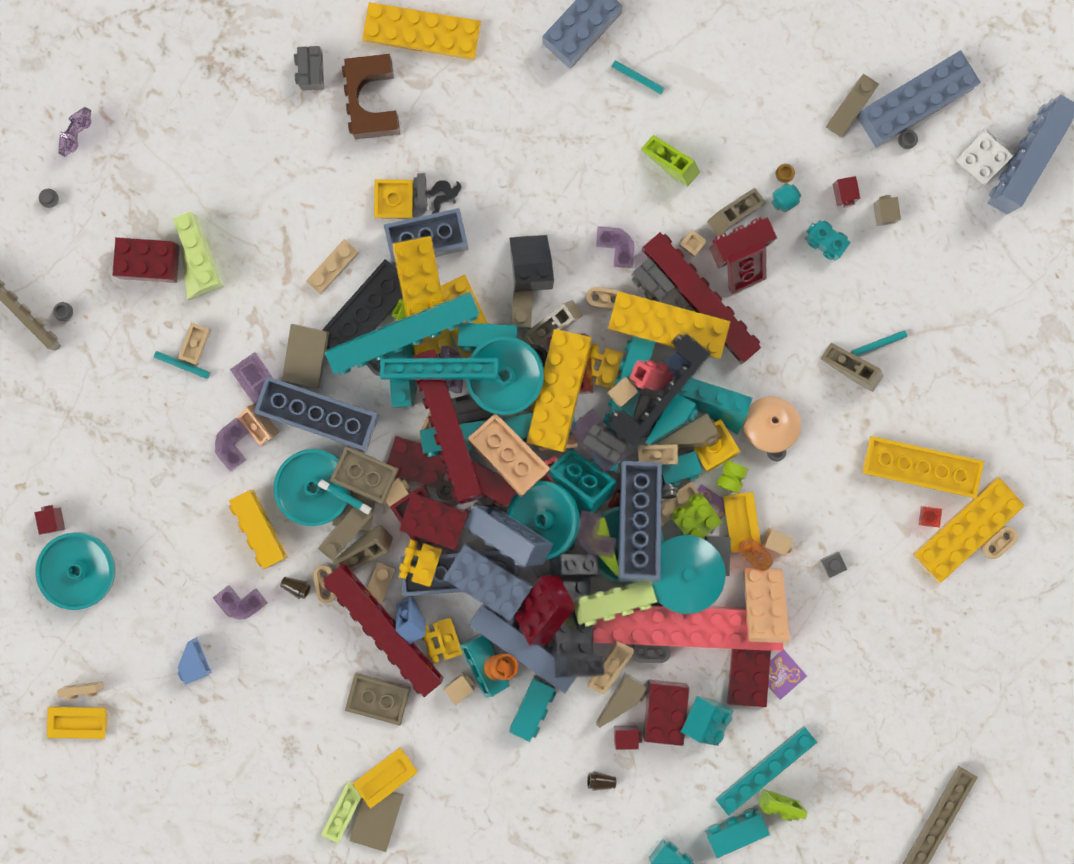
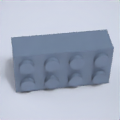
[542,0,623,69]
[384,208,469,266]
[464,505,553,567]
[443,543,532,621]

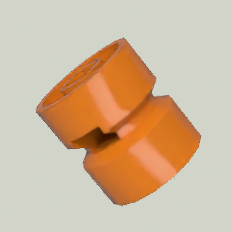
[484,654,518,680]

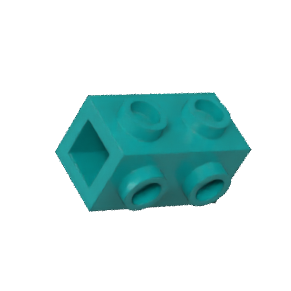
[805,220,851,261]

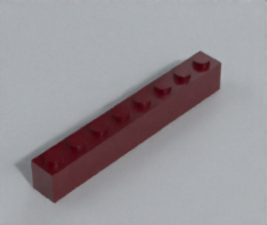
[641,232,762,364]
[412,349,483,505]
[322,562,444,697]

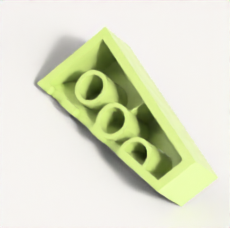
[173,211,224,300]
[573,582,657,626]

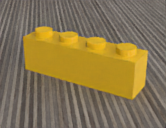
[229,489,288,569]

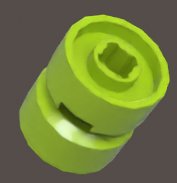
[716,461,749,494]

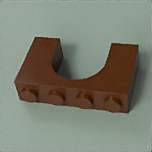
[342,54,401,140]

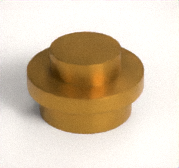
[775,164,795,183]

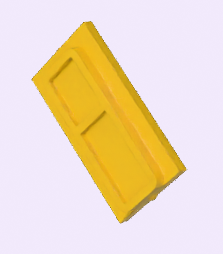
[723,492,762,553]
[47,706,108,739]
[352,747,418,809]

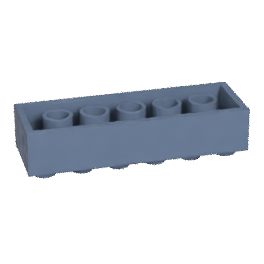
[857,50,981,148]
[987,95,1074,214]
[254,376,380,451]
[618,461,662,583]
[400,549,519,596]
[469,603,577,693]

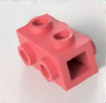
[630,360,674,391]

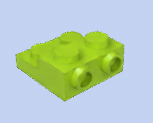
[670,492,723,538]
[758,789,808,821]

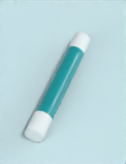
[318,479,372,515]

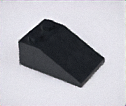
[509,235,554,292]

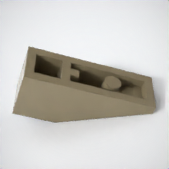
[826,73,879,137]
[707,188,766,236]
[512,291,533,329]
[522,300,583,346]
[821,343,884,392]
[657,414,722,449]
[318,507,374,561]
[333,525,393,571]
[596,673,647,728]

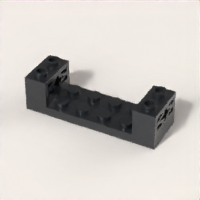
[608,333,711,446]
[550,554,604,678]

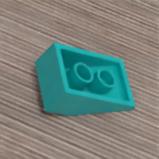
[645,394,699,446]
[548,448,617,517]

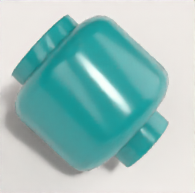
[771,183,801,212]

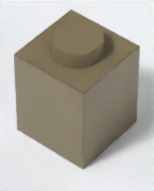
[873,195,901,226]

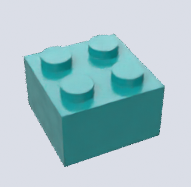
[681,696,734,746]

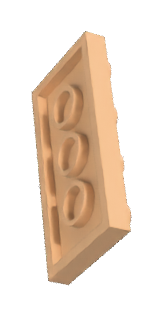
[467,414,550,497]
[743,568,790,643]

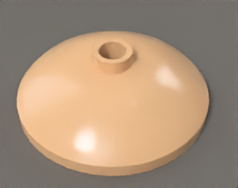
[743,397,801,453]

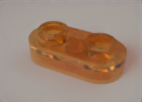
[738,538,773,571]

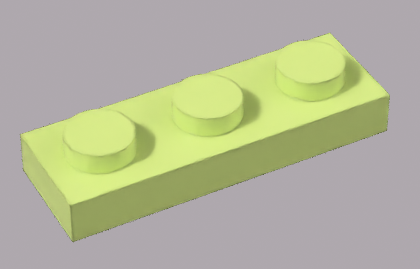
[321,781,361,843]

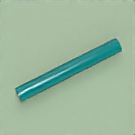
[612,60,664,94]
[851,330,907,356]
[154,351,210,379]

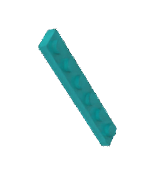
[380,358,499,380]
[716,726,818,816]

